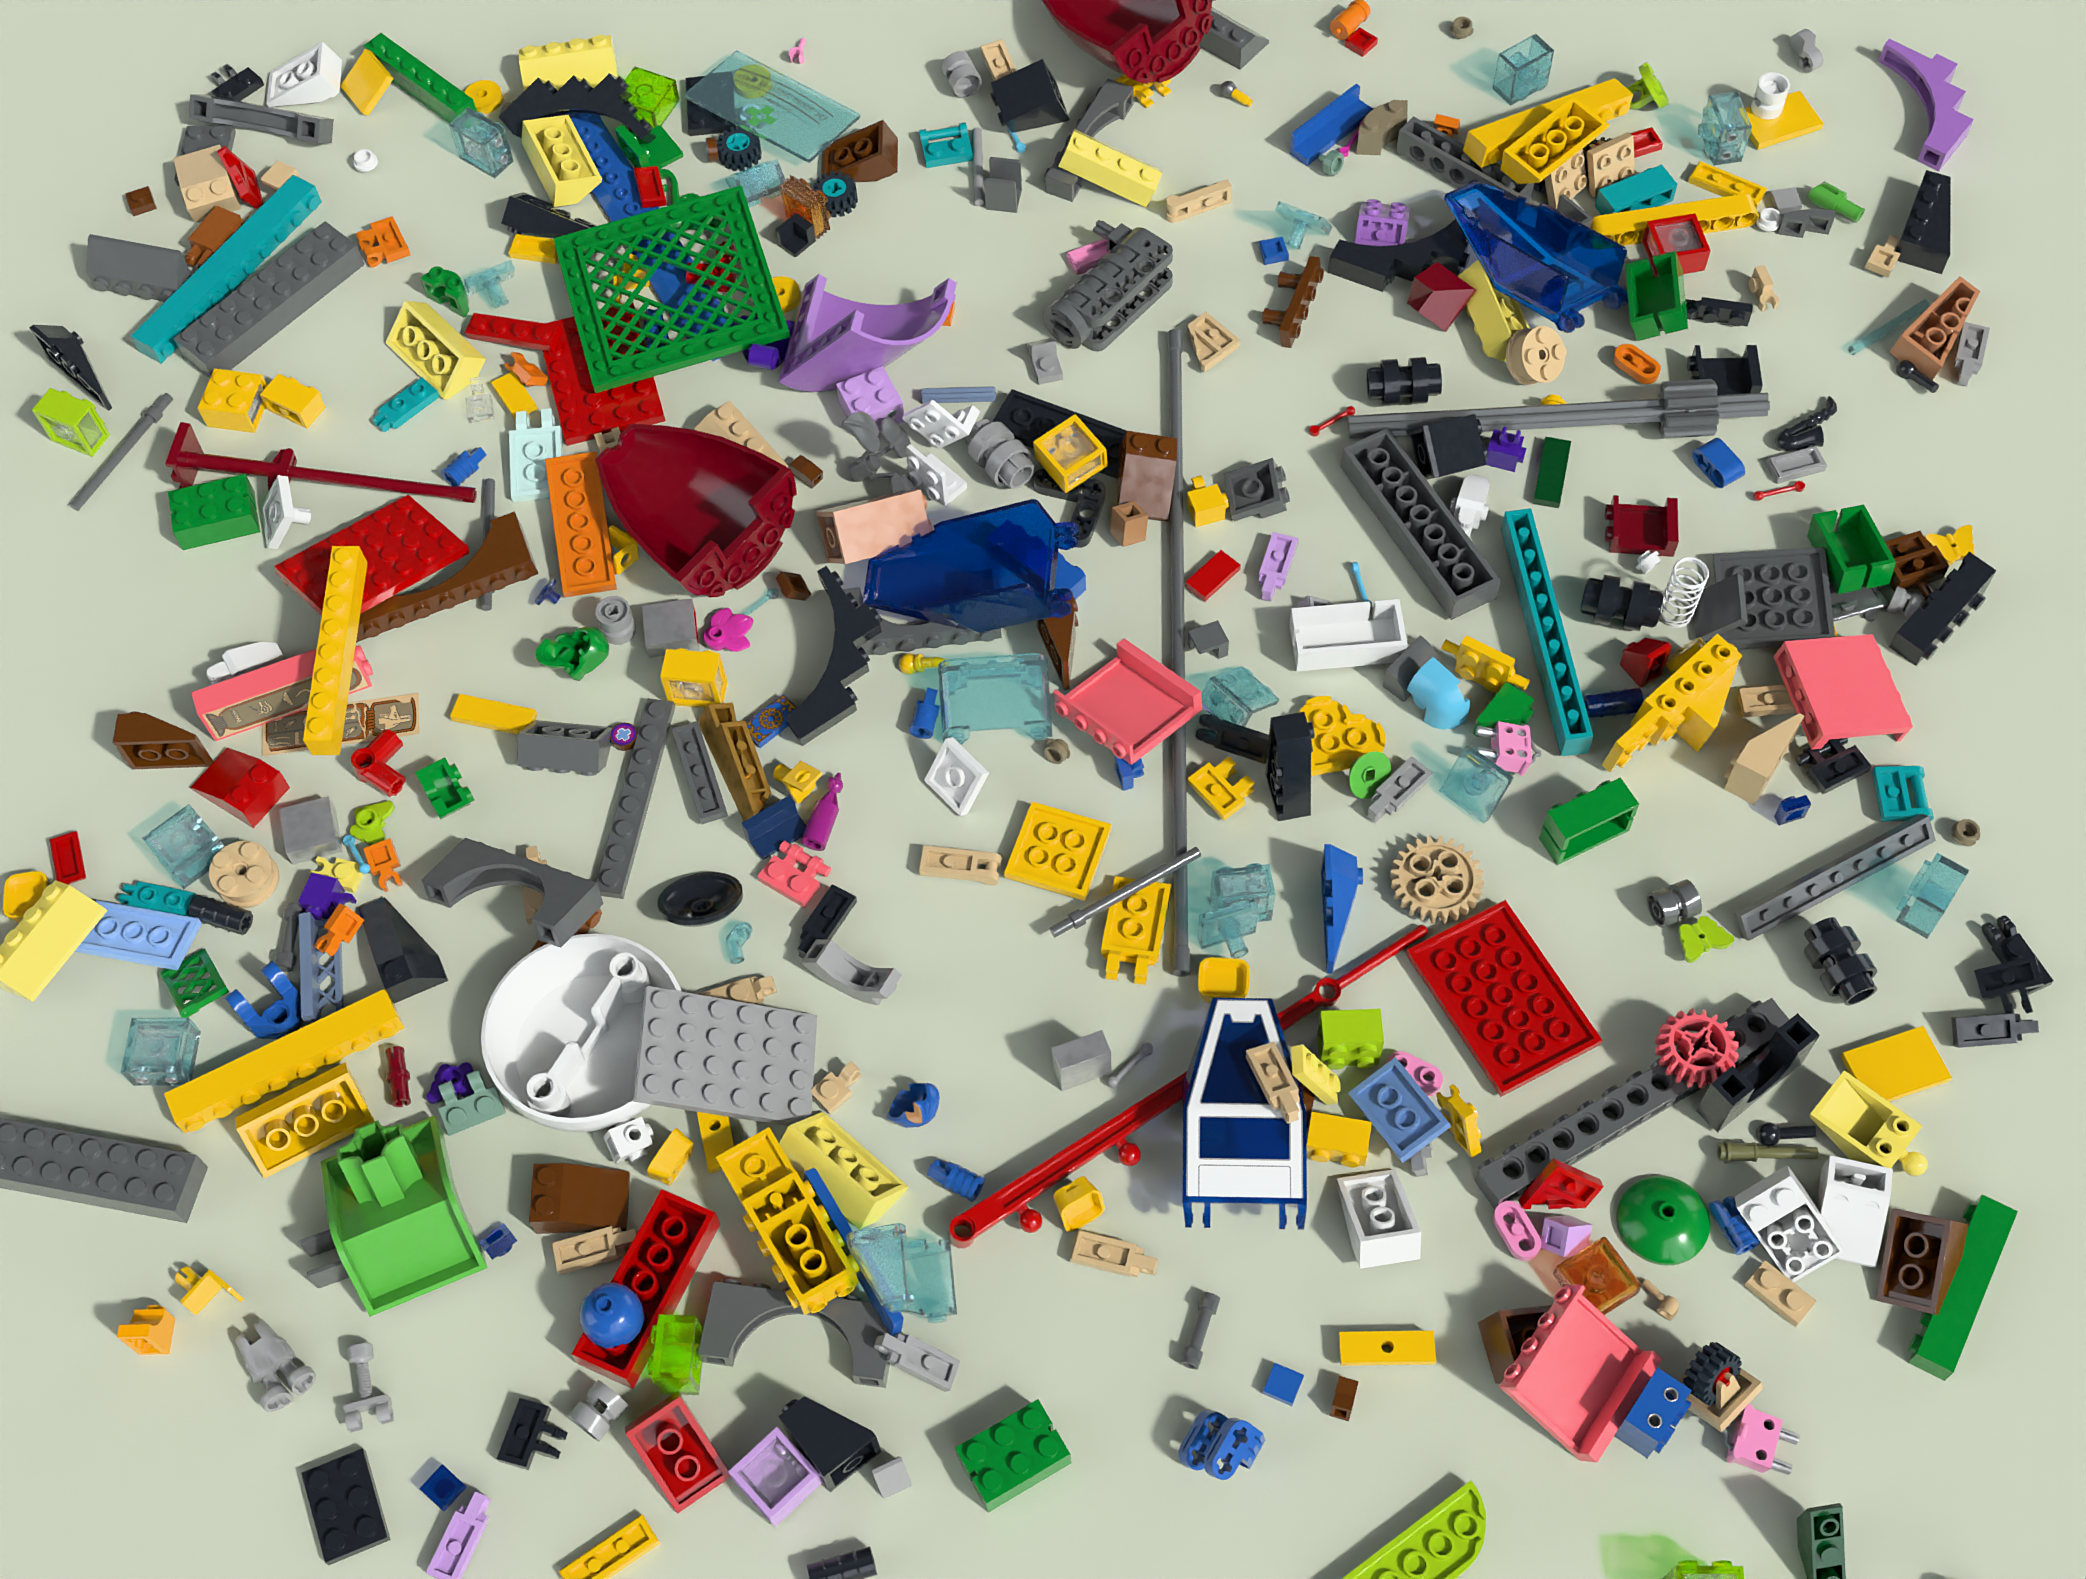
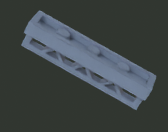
[299,912,344,1025]

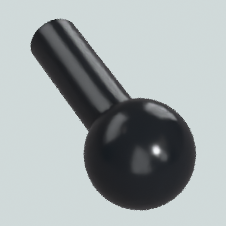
[1896,360,1939,393]
[1756,1122,1816,1146]

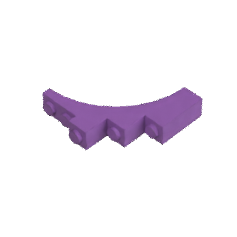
[1878,39,1974,172]

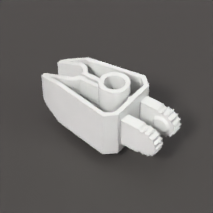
[1450,474,1490,537]
[206,642,283,686]

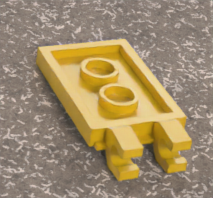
[1101,876,1171,985]

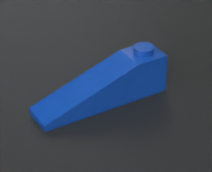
[1320,844,1363,974]

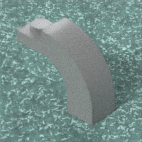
[801,939,902,1005]

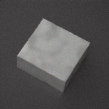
[642,598,700,658]
[279,796,343,864]
[1052,1030,1112,1091]

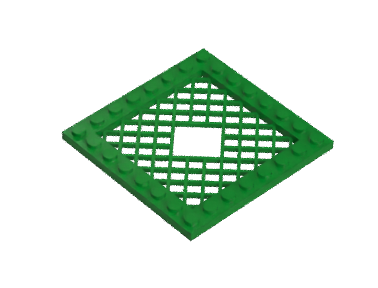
[553,185,790,393]

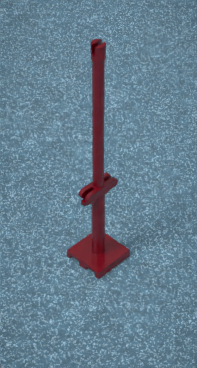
[165,422,477,503]

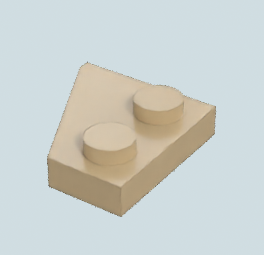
[1187,312,1240,373]

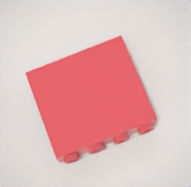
[1773,634,1913,750]
[1053,638,1202,765]
[1499,1285,1662,1462]

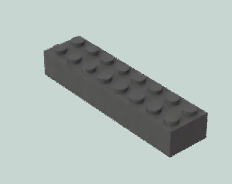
[173,221,365,378]
[1341,428,1501,620]
[0,1118,208,1223]

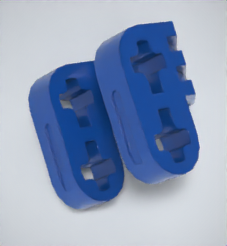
[225,961,302,1039]
[1178,1409,1265,1480]

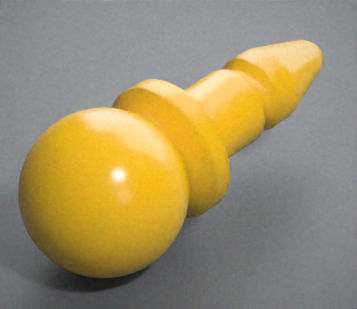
[899,653,947,675]

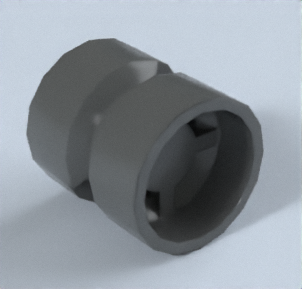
[1647,879,1702,928]

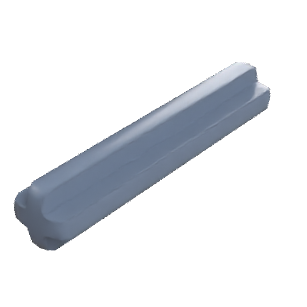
[921,386,996,403]

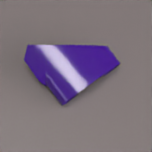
[731,315,795,370]

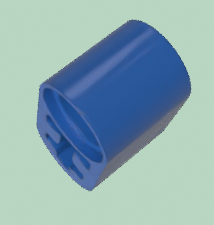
[1692,438,1745,488]

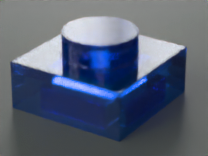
[1774,795,1811,826]
[479,1223,517,1260]
[419,1464,467,1512]

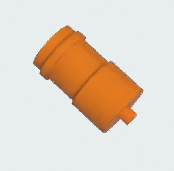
[1329,0,1371,40]

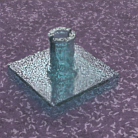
[1275,201,1332,250]
[464,260,515,309]
[1439,745,1514,824]
[1198,898,1258,959]

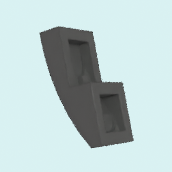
[1778,209,1836,238]

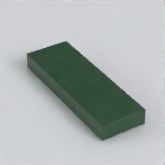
[1533,437,1571,508]

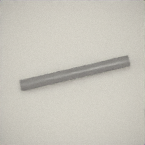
[972,128,984,206]

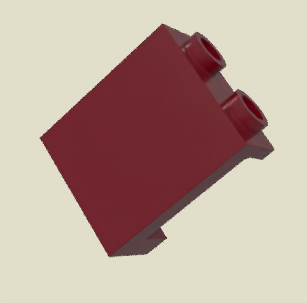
[1605,495,1679,557]

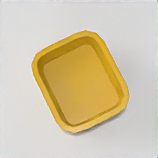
[3,871,50,923]
[1198,957,1250,1003]
[647,1128,694,1186]
[1053,1176,1105,1232]

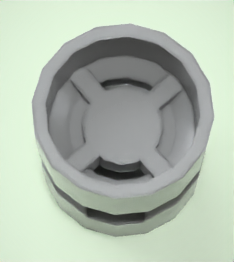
[942,51,982,97]
[595,596,636,645]
[568,1380,628,1442]

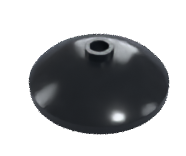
[657,872,743,927]

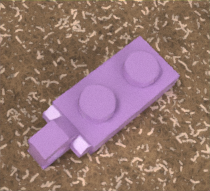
[1258,532,1298,601]
[426,1492,491,1579]

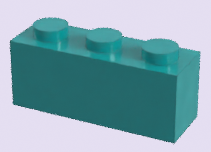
[1595,164,1678,215]

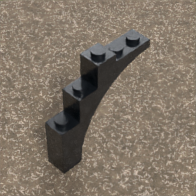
[498,73,656,144]
[1328,209,1479,292]
[785,566,882,746]

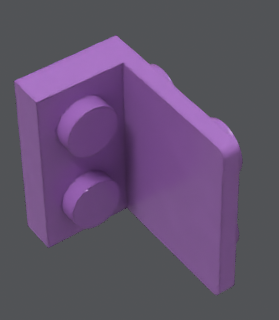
[1355,199,1411,246]

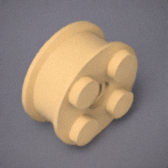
[1506,326,1567,385]
[209,841,279,908]

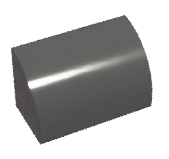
[1383,635,1439,702]

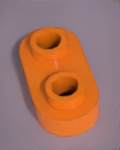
[1613,344,1661,384]

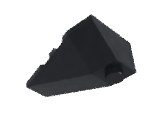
[501,192,597,235]
[29,325,112,411]
[358,897,449,1004]

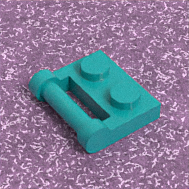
[919,122,973,168]
[1872,766,1934,822]

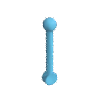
[1007,127,1026,153]
[1351,562,1372,609]
[342,835,370,874]

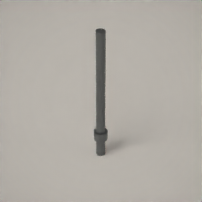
[70,393,173,511]
[481,478,495,611]
[1049,847,1201,938]

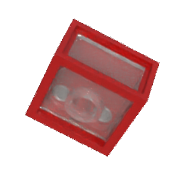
[1642,213,1711,277]

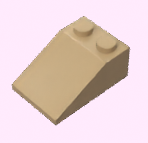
[173,144,242,223]
[1724,713,1804,805]

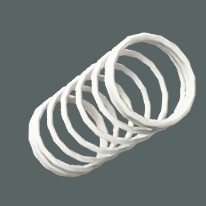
[1659,557,1709,628]

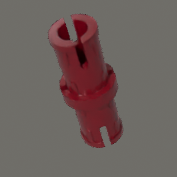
[385,1046,411,1107]

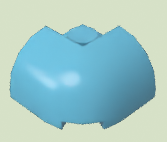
[1407,657,1470,730]

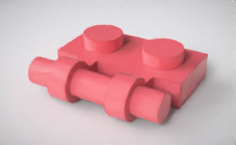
[757,841,831,908]

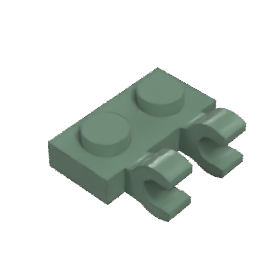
[438,1069,506,1136]

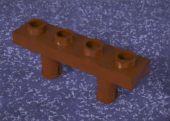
[1262,256,1324,348]

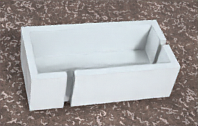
[1289,599,1408,671]

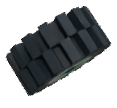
[717,126,762,171]
[813,171,858,217]

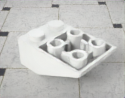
[1817,1155,1893,1268]
[1735,1165,1845,1282]

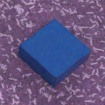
[1259,237,1289,265]
[1263,1363,1304,1406]

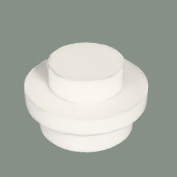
[353,149,378,172]
[1756,208,1782,231]
[1636,550,1662,574]

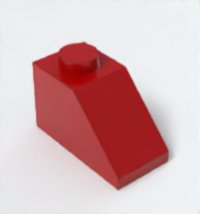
[1620,638,1672,688]

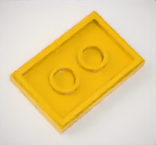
[1734,91,1824,150]
[1840,1026,1952,1102]

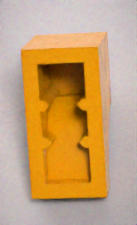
[117,1305,175,1355]

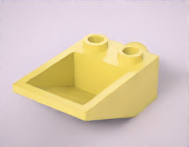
[1809,1070,1928,1176]

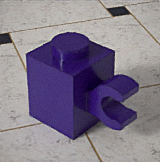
[1486,427,1527,472]
[298,872,357,920]

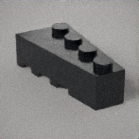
[1896,170,1951,274]
[1889,552,1997,666]

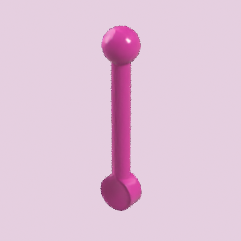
[1339,120,1363,157]

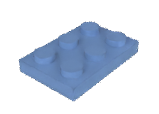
[1348,1057,1451,1163]

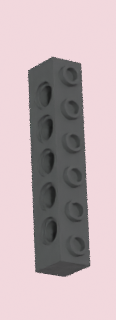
[1397,116,1534,218]

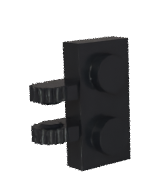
[211,64,264,101]
[1974,955,2044,1014]
[496,1398,568,1470]

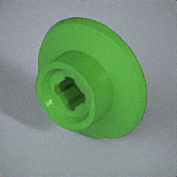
[1349,751,1391,799]

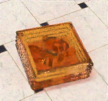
[780,175,831,239]
[1553,1237,1642,1315]

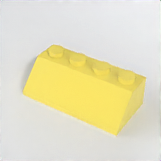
[518,35,618,91]
[521,115,602,207]
[1058,129,1162,208]
[1458,260,1529,362]
[385,301,486,400]
[0,880,107,1002]
[779,1112,909,1230]

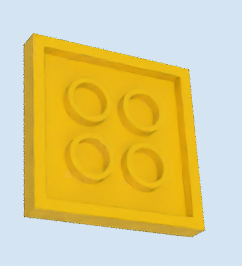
[1004,801,1112,901]

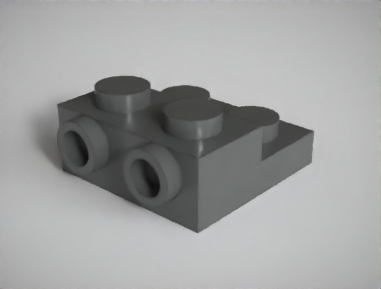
[1224,457,1290,522]

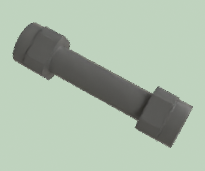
[275,903,304,972]
[1180,1292,1220,1370]

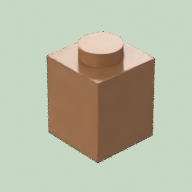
[1110,501,1148,547]

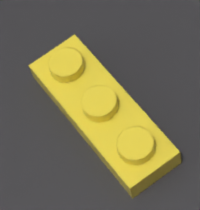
[1291,1044,1340,1105]

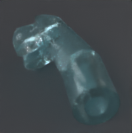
[726,921,753,964]

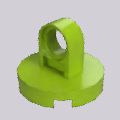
[1627,62,1670,109]

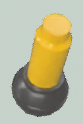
[1220,81,1253,107]

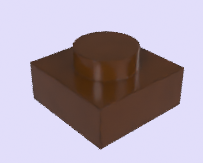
[125,186,157,216]
[776,571,811,601]

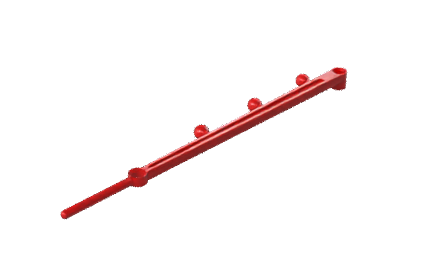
[948,925,1428,1248]

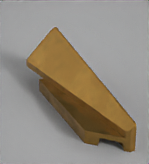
[697,702,771,821]

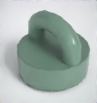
[1318,150,1344,176]

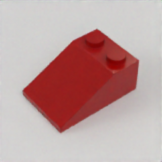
[190,747,290,829]
[624,1391,731,1514]

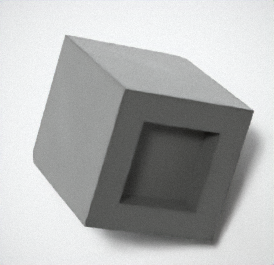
[1188,620,1229,659]

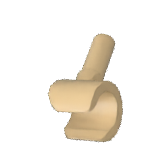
[1642,1279,1678,1321]

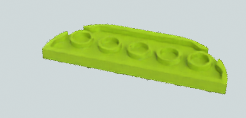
[1342,1480,1486,1579]

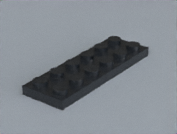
[992,389,1127,479]

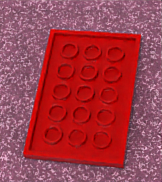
[543,302,666,446]
[274,495,469,616]
[1406,900,1603,1097]

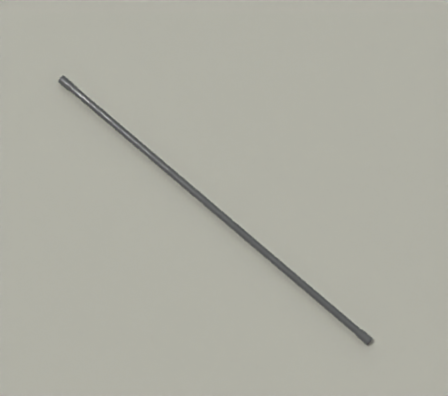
[1167,329,1190,977]

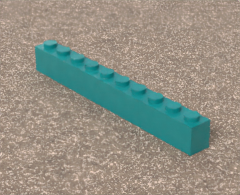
[131,175,322,364]
[1501,508,1594,756]

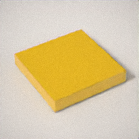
[340,49,394,115]

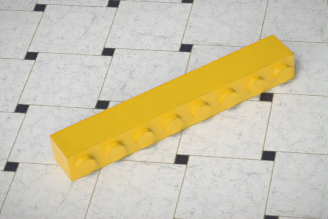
[1463,78,1633,168]
[303,546,367,755]
[164,988,405,1133]

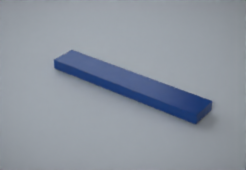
[804,1168,904,1336]

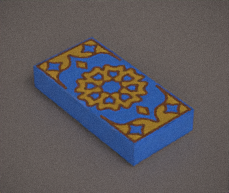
[746,694,797,748]

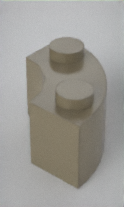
[1356,100,1408,155]

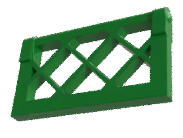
[160,948,229,1018]

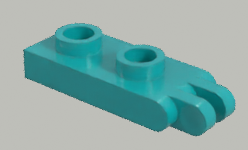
[373,377,440,432]
[117,881,197,917]

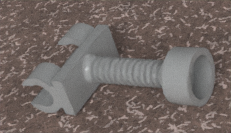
[343,1343,394,1433]

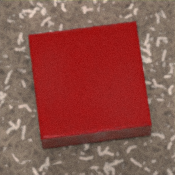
[1345,27,1378,57]

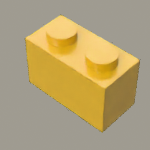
[260,373,326,429]
[1305,1112,1372,1168]

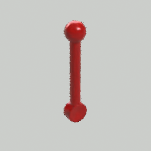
[1309,406,1356,437]
[1753,481,1805,501]

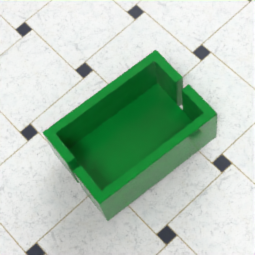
[1625,251,1688,341]
[168,474,261,550]
[1807,504,1896,594]
[1539,777,1639,865]
[955,1399,1071,1513]

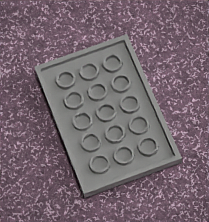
[633,986,817,1126]

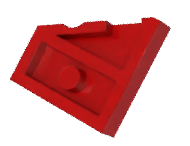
[217,146,264,210]
[1518,1158,1604,1209]

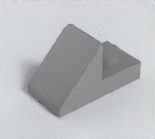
[1027,338,1063,385]

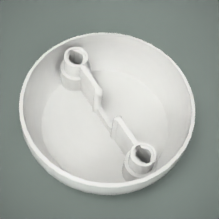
[481,934,682,1132]

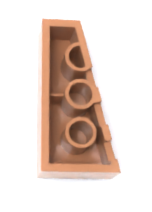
[1889,276,1980,380]

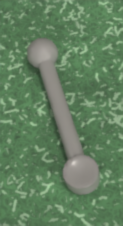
[1107,1043,1153,1088]

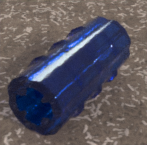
[1583,688,1644,718]

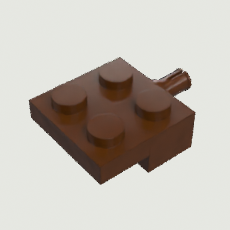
[1885,531,1949,600]

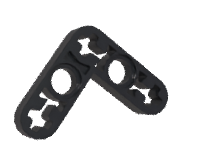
[1033,468,1106,548]

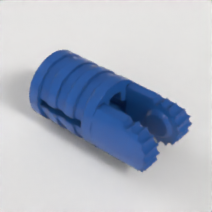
[1708,1196,1761,1255]

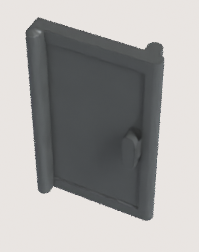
[1828,579,1889,622]

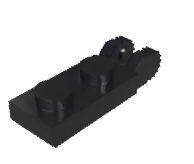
[1195,714,1269,764]
[1981,915,2054,995]

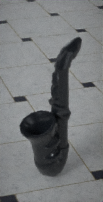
[1775,396,1837,451]

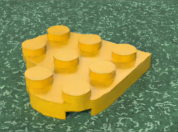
[1298,696,1386,776]

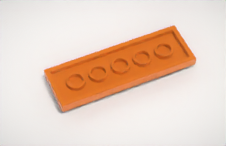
[545,451,617,598]

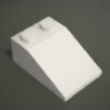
[266,42,342,107]
[1336,1169,1421,1269]

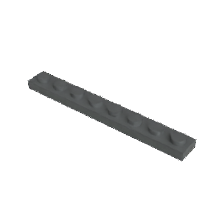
[596,698,675,899]
[1734,814,1936,941]

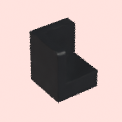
[776,213,816,257]

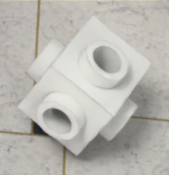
[603,1117,654,1164]

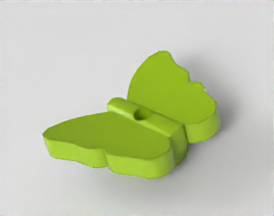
[350,800,395,845]
[1678,916,1734,963]

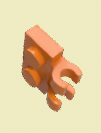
[356,216,410,267]

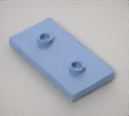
[74,900,202,970]

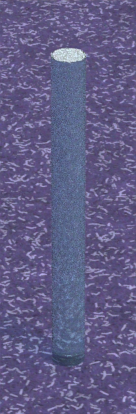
[1848,299,1930,355]

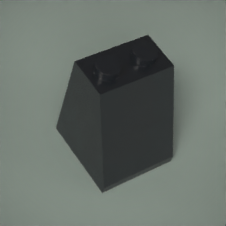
[990,59,1070,133]
[1409,414,1488,480]
[778,1396,882,1492]

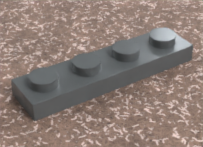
[672,721,728,825]

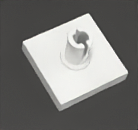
[261,475,311,549]
[924,737,989,816]

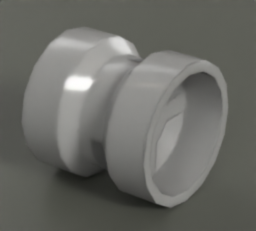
[1886,586,1923,619]

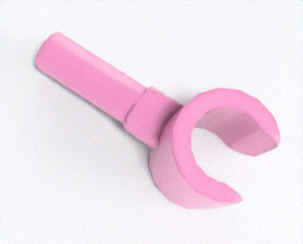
[789,38,806,64]

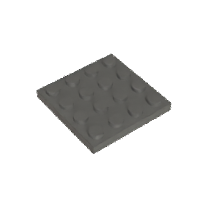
[1713,547,1835,650]

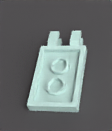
[509,408,563,502]

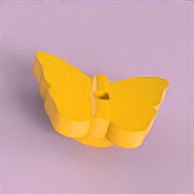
[1925,525,1974,565]

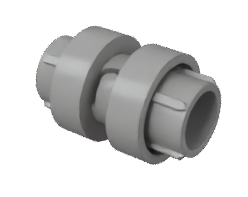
[966,419,1034,489]

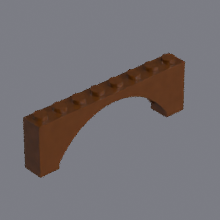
[356,511,539,643]

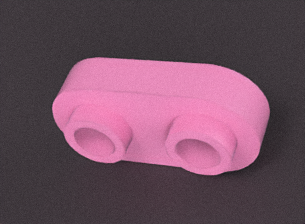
[1386,1051,1443,1096]
[1493,1201,1541,1261]

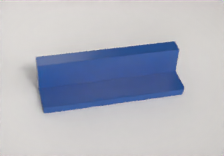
[1290,84,1373,166]

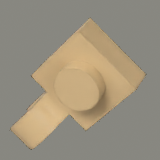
[1865,235,1900,277]
[1749,265,1779,312]
[811,1061,862,1115]

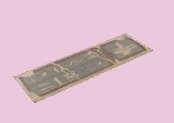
[262,693,420,757]

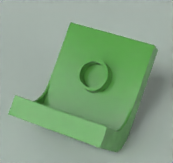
[320,1115,487,1317]

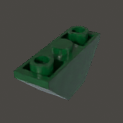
[1797,1503,1846,1579]

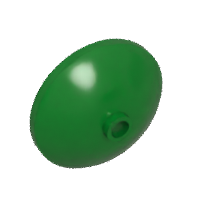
[1616,1175,1710,1266]

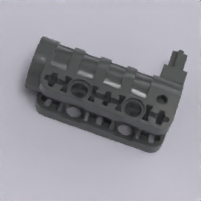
[1043,220,1173,352]

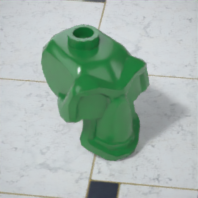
[535,627,609,681]

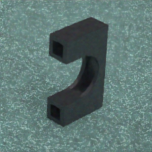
[1696,1013,1820,1133]

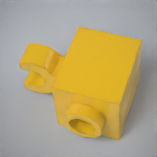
[1187,475,1229,528]

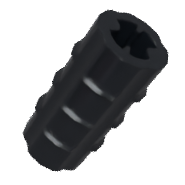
[189,895,253,935]
[807,1546,877,1579]

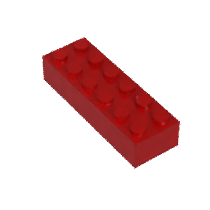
[572,1189,721,1389]

